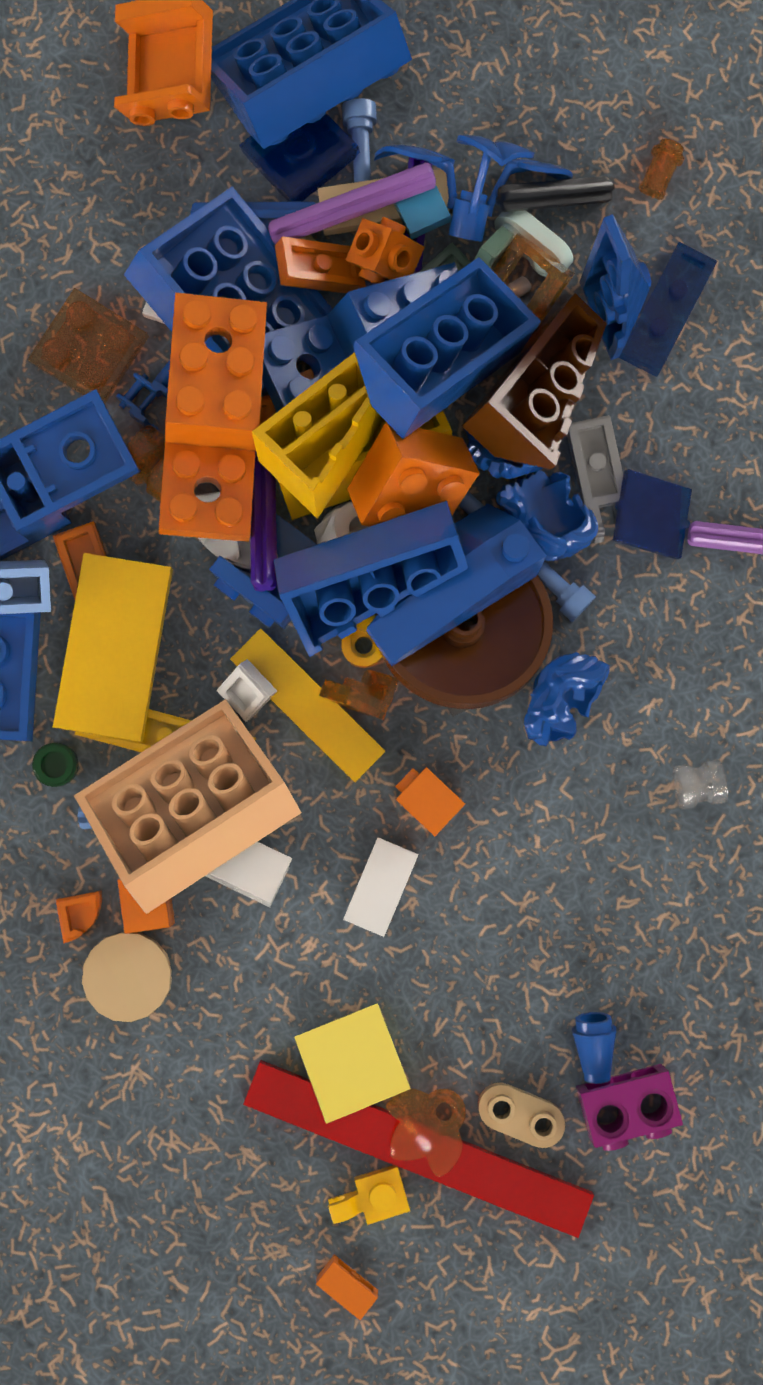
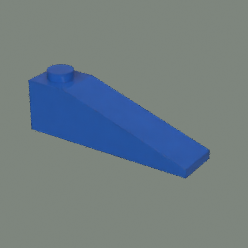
[579,214,651,360]

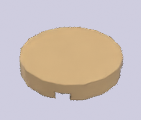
[82,932,172,1022]

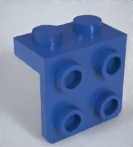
[209,514,317,629]

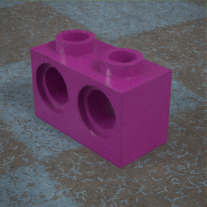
[576,1064,683,1151]

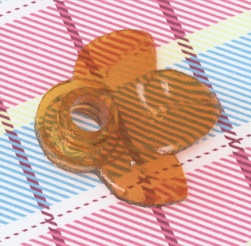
[386,1088,466,1177]

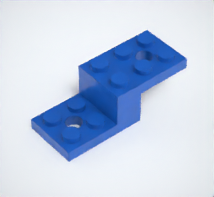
[262,262,458,412]
[0,389,141,561]

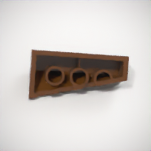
[462,293,607,470]

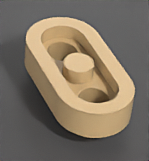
[478,1083,565,1148]

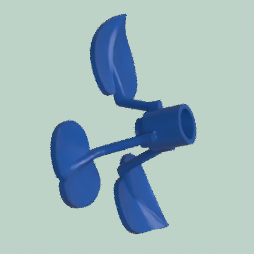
[374,135,573,242]

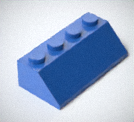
[353,257,541,439]

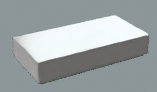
[343,837,418,937]

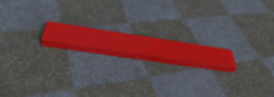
[243,1060,594,1238]

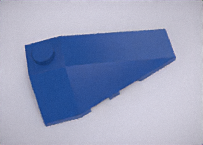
[366,504,547,667]

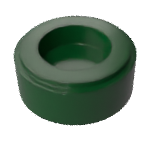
[32,743,79,787]

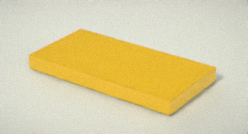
[53,553,173,742]

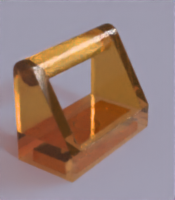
[493,233,575,346]

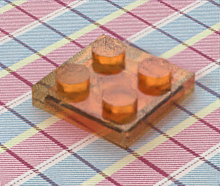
[27,288,149,404]

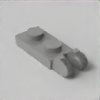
[567,415,631,544]

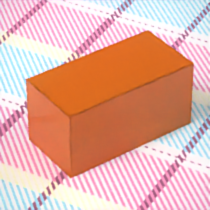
[316,1254,378,1320]

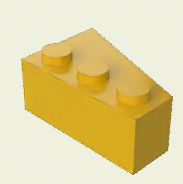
[252,352,383,519]

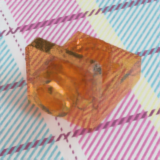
[319,669,398,720]

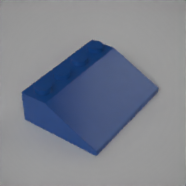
[211,0,412,149]
[124,186,332,395]

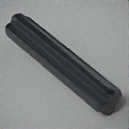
[496,176,615,212]

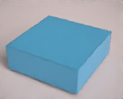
[394,186,451,239]

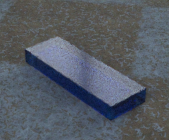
[619,242,717,377]

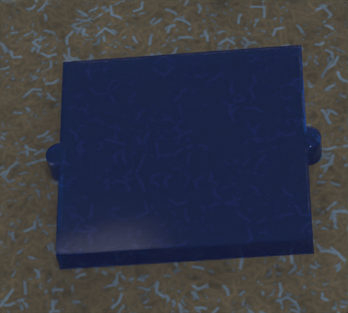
[613,469,692,559]

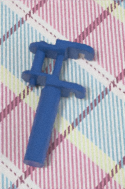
[116,360,170,435]

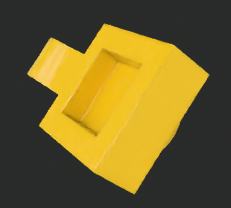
[328,1165,410,1225]

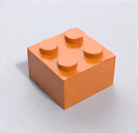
[347,422,480,527]

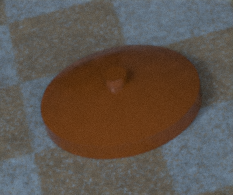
[375,575,553,709]

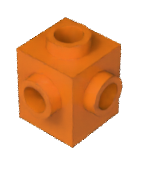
[345,217,425,284]

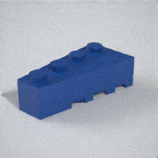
[274,501,469,657]

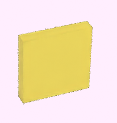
[294,1003,411,1124]

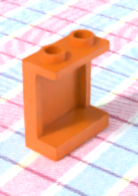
[114,0,213,126]

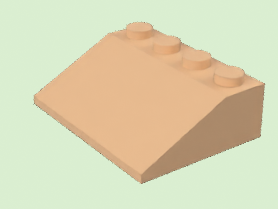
[74,699,302,914]

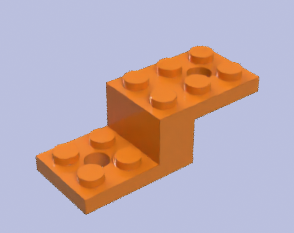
[159,293,267,542]

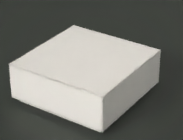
[216,659,277,722]

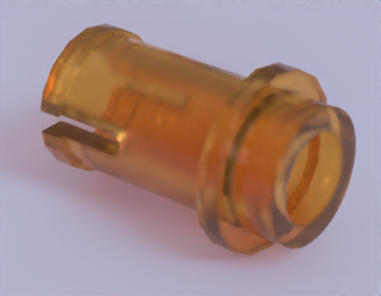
[638,138,684,200]

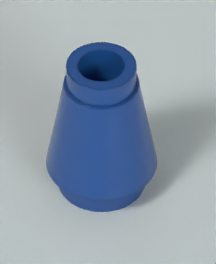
[572,1012,617,1084]

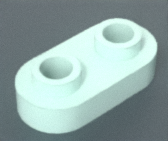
[494,210,573,278]

